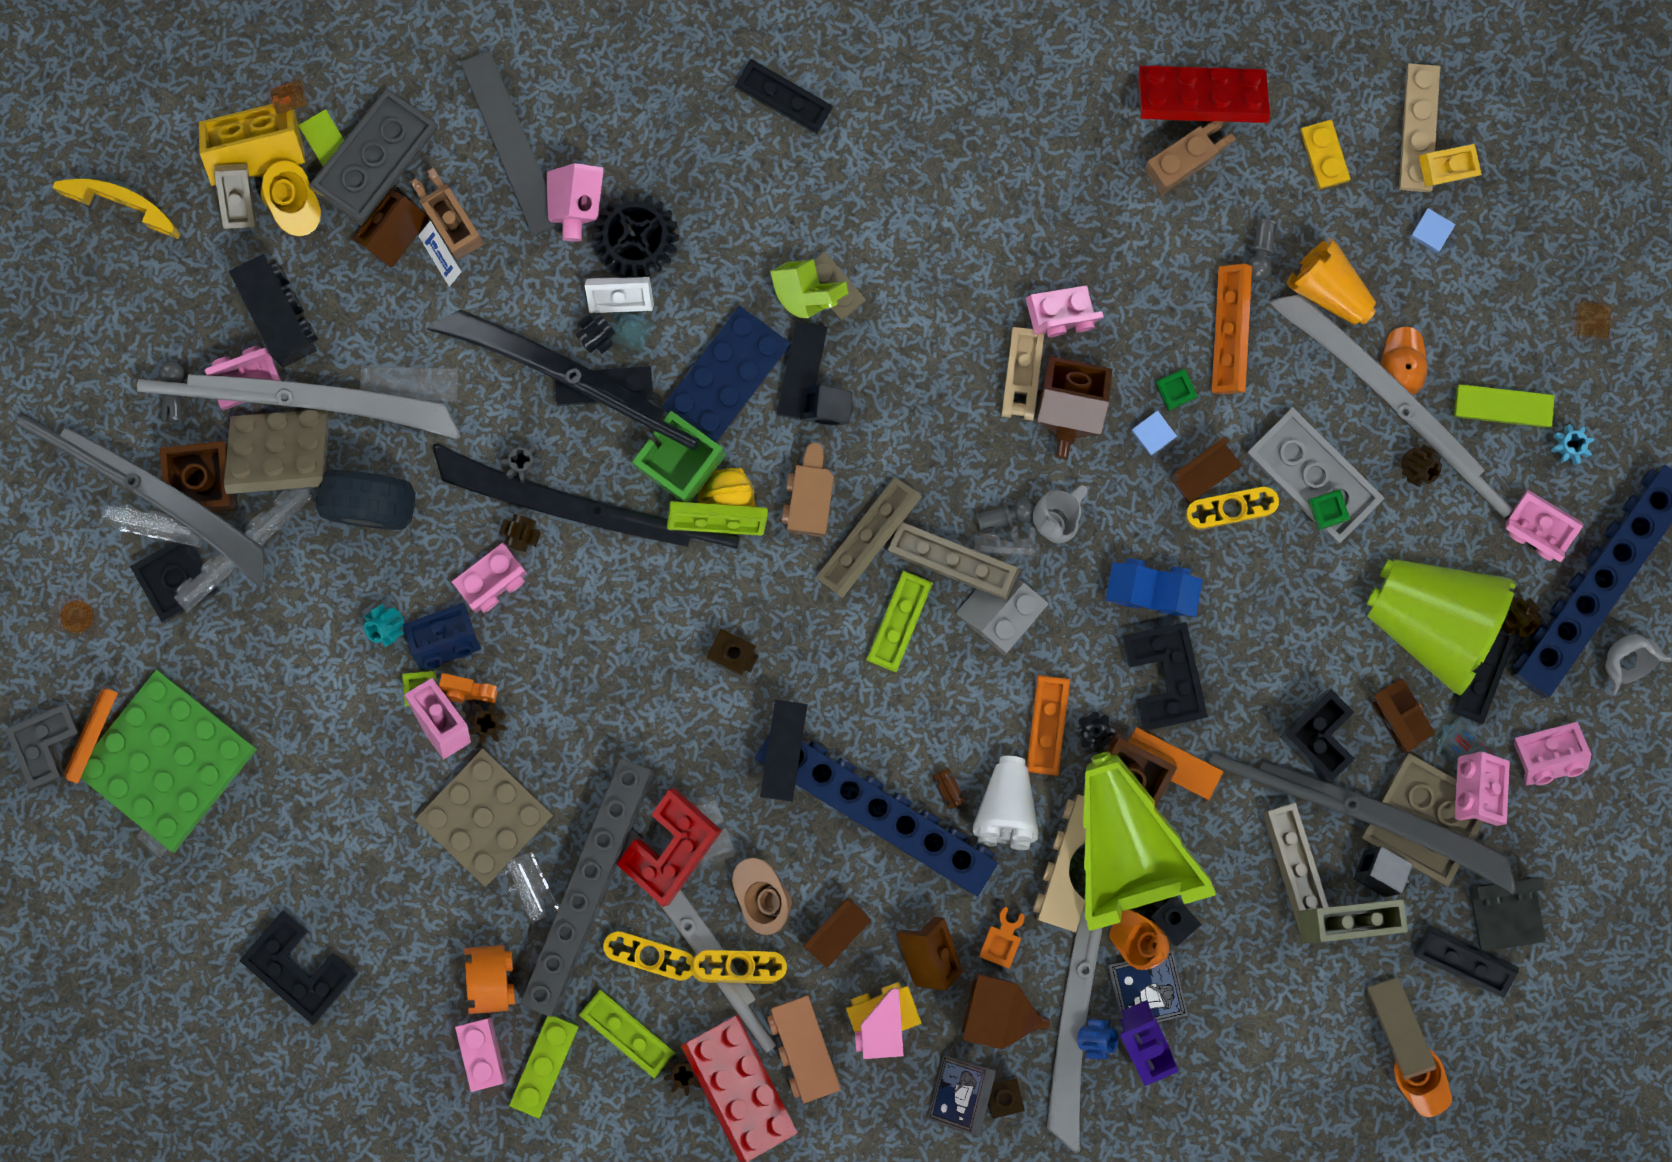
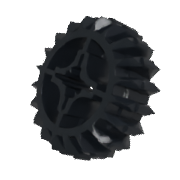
[592,193,679,278]

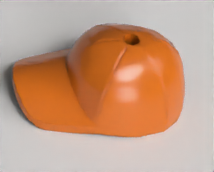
[1380,327,1428,395]
[1109,909,1170,970]
[1393,1049,1452,1117]

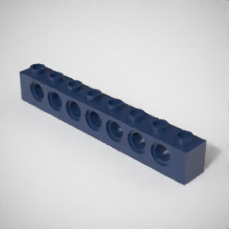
[1511,465,1672,698]
[754,733,998,897]

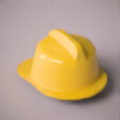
[260,160,321,236]
[697,468,757,507]

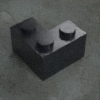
[1279,689,1355,783]

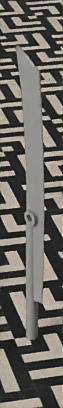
[1268,294,1514,518]
[137,374,460,440]
[621,831,777,1053]
[1047,895,1103,1153]

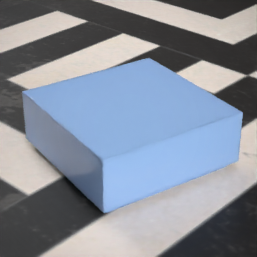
[1410,208,1456,253]
[1131,411,1177,456]

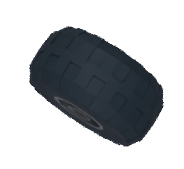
[315,470,416,530]

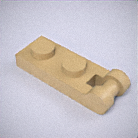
[1001,327,1044,421]

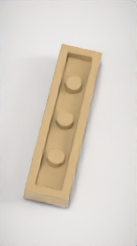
[1399,63,1440,192]

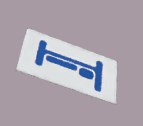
[419,221,461,287]

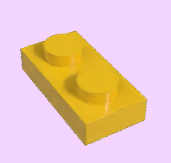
[1300,119,1351,190]
[1418,144,1482,187]

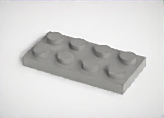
[1246,407,1385,545]

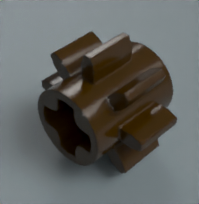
[1401,444,1442,487]
[499,514,541,552]
[1501,597,1541,637]
[467,704,508,744]
[664,1054,701,1096]

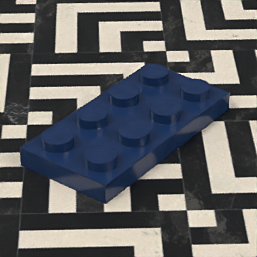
[662,306,791,443]

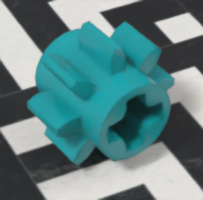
[364,604,404,647]

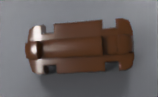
[933,769,965,809]

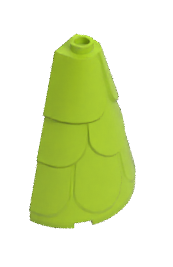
[1083,752,1216,931]

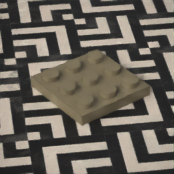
[224,409,329,494]
[415,748,554,887]
[1360,753,1484,887]

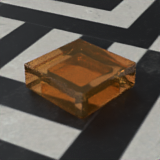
[270,80,307,114]
[1575,302,1612,339]

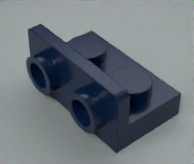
[403,603,481,671]

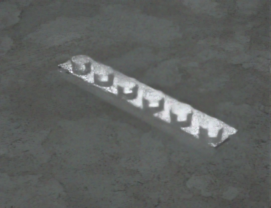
[174,487,318,613]

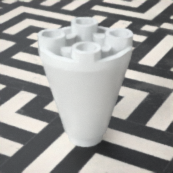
[973,756,1039,850]

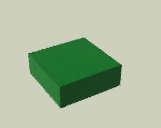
[1155,368,1198,412]
[1308,489,1351,531]

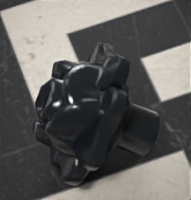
[1075,711,1115,752]

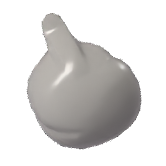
[1032,485,1087,544]
[1605,634,1672,696]

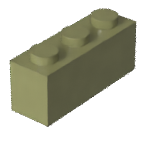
[1298,899,1408,944]

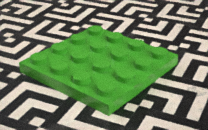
[81,670,257,853]

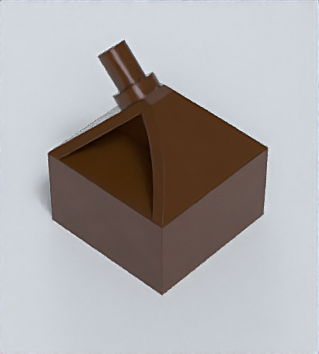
[1037,356,1113,460]
[960,973,1050,1050]

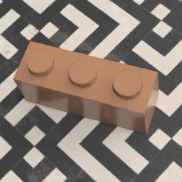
[767,995,841,1104]

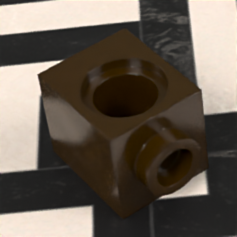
[988,1076,1025,1119]

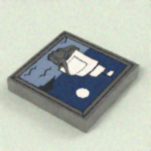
[1108,951,1188,1022]
[927,1055,996,1136]

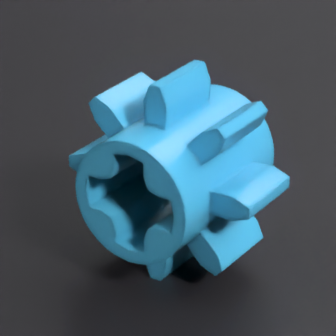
[1551,424,1594,466]

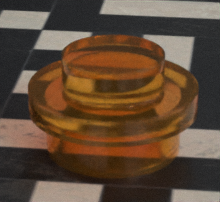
[60,600,94,633]

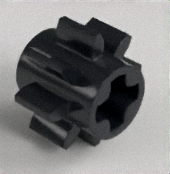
[575,314,615,354]

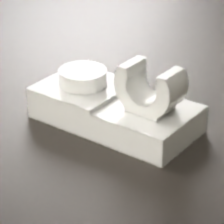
[585,277,654,313]

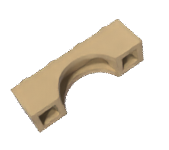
[1033,794,1086,932]

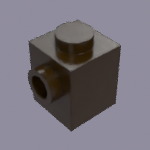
[706,629,759,677]

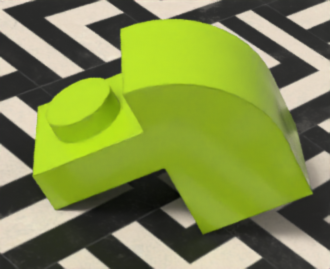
[770,259,849,318]

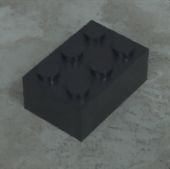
[229,253,319,368]

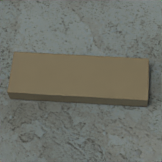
[1367,977,1436,1080]

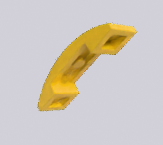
[52,179,180,239]

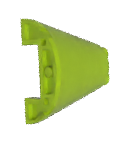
[1367,559,1516,696]

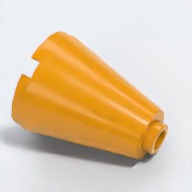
[1286,238,1376,325]

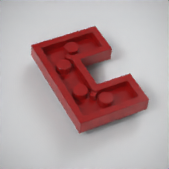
[616,788,722,907]

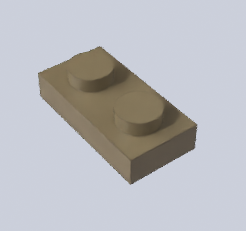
[214,164,256,229]
[814,252,866,322]

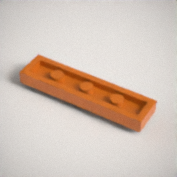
[1212,263,1252,394]

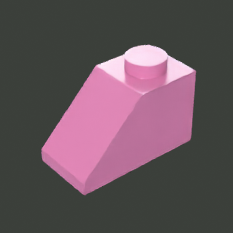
[404,678,471,760]
[855,987,904,1059]

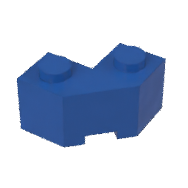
[1106,558,1203,617]

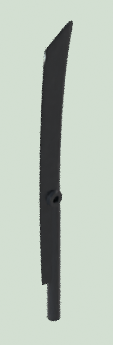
[427,310,700,451]
[433,443,740,549]

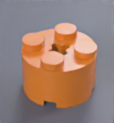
[464,945,515,1014]

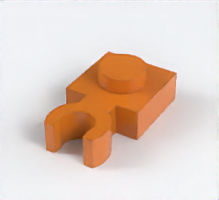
[439,673,498,705]
[978,907,1025,969]

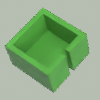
[632,411,726,503]

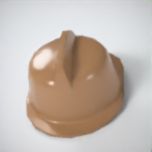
[732,858,792,935]

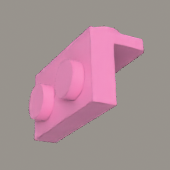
[205,346,281,410]
[1505,489,1583,562]

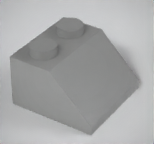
[955,578,1049,656]

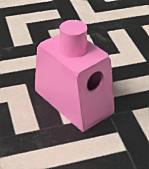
[547,163,603,242]

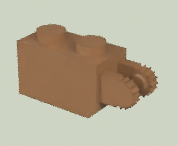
[1144,121,1236,195]
[410,168,484,261]
[782,442,834,538]

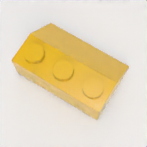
[199,99,305,186]

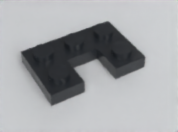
[1122,622,1208,731]
[239,910,358,1025]

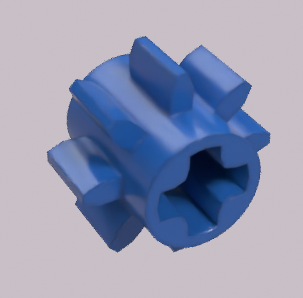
[1077,1019,1118,1060]

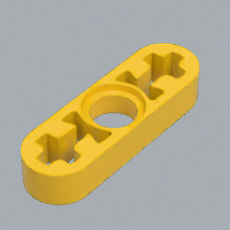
[1185,487,1279,530]
[603,931,694,981]
[690,950,787,984]

